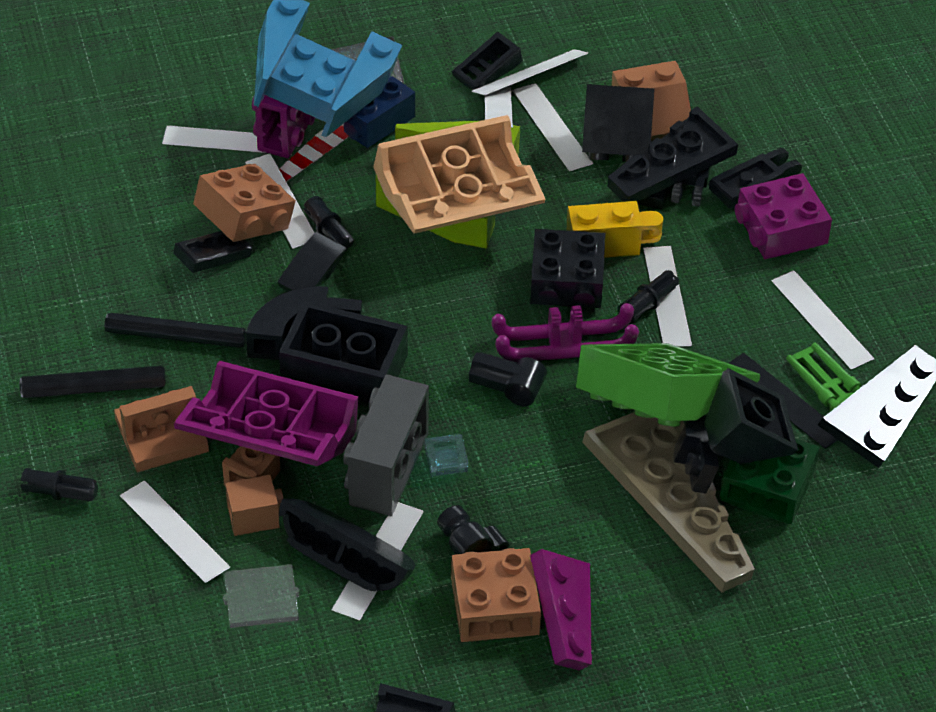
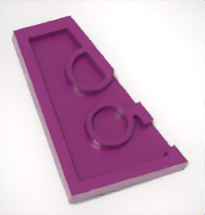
[530,549,592,671]

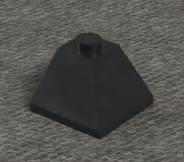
[705,368,798,464]

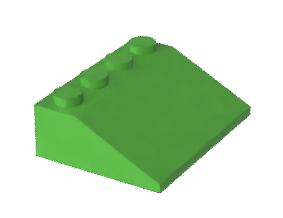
[576,343,760,427]

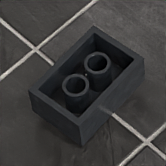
[279,301,408,403]

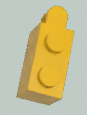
[566,201,663,258]

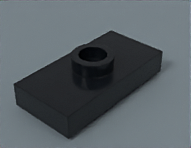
[173,231,252,273]

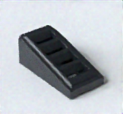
[452,32,523,90]

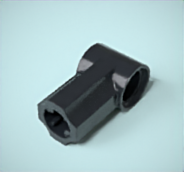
[469,352,547,406]

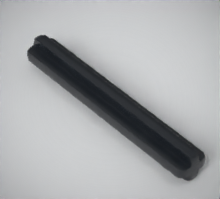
[104,313,246,348]
[19,365,166,398]

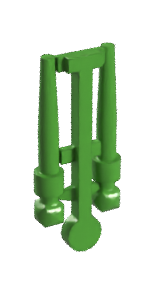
[786,342,861,412]

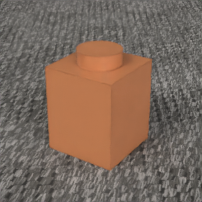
[225,475,283,536]

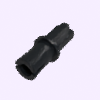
[303,196,354,252]
[617,270,679,324]
[21,468,98,501]

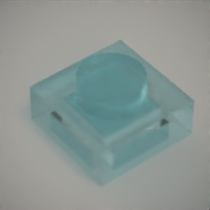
[424,434,468,477]

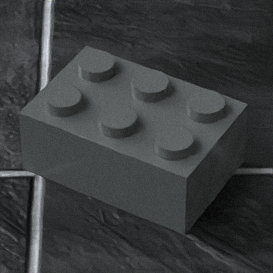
[343,374,429,516]

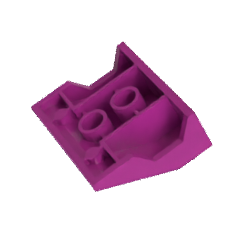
[174,361,358,466]

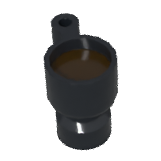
[437,505,509,555]

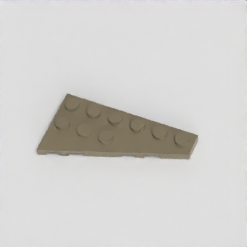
[582,412,755,593]

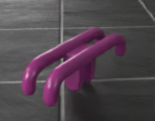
[491,303,639,362]

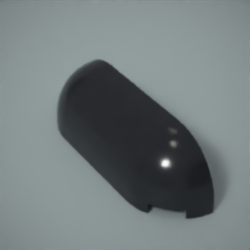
[279,498,416,591]

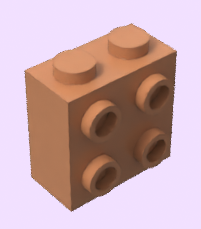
[193,164,296,242]
[451,548,541,642]

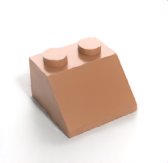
[612,61,691,141]

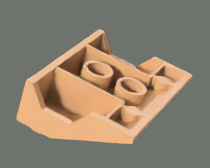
[373,115,546,234]

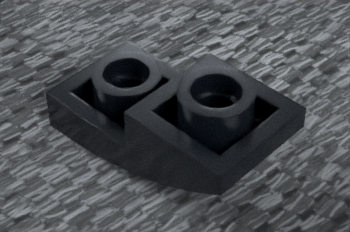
[278,232,347,292]

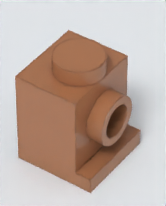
[222,446,281,487]

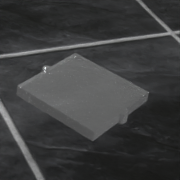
[223,564,299,628]

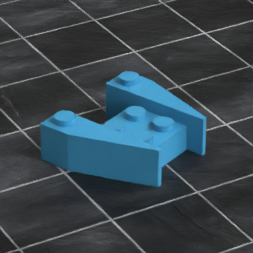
[254,0,402,137]

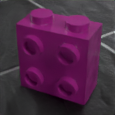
[252,95,316,159]
[735,173,832,260]

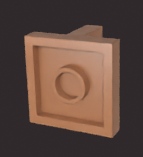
[114,386,209,472]

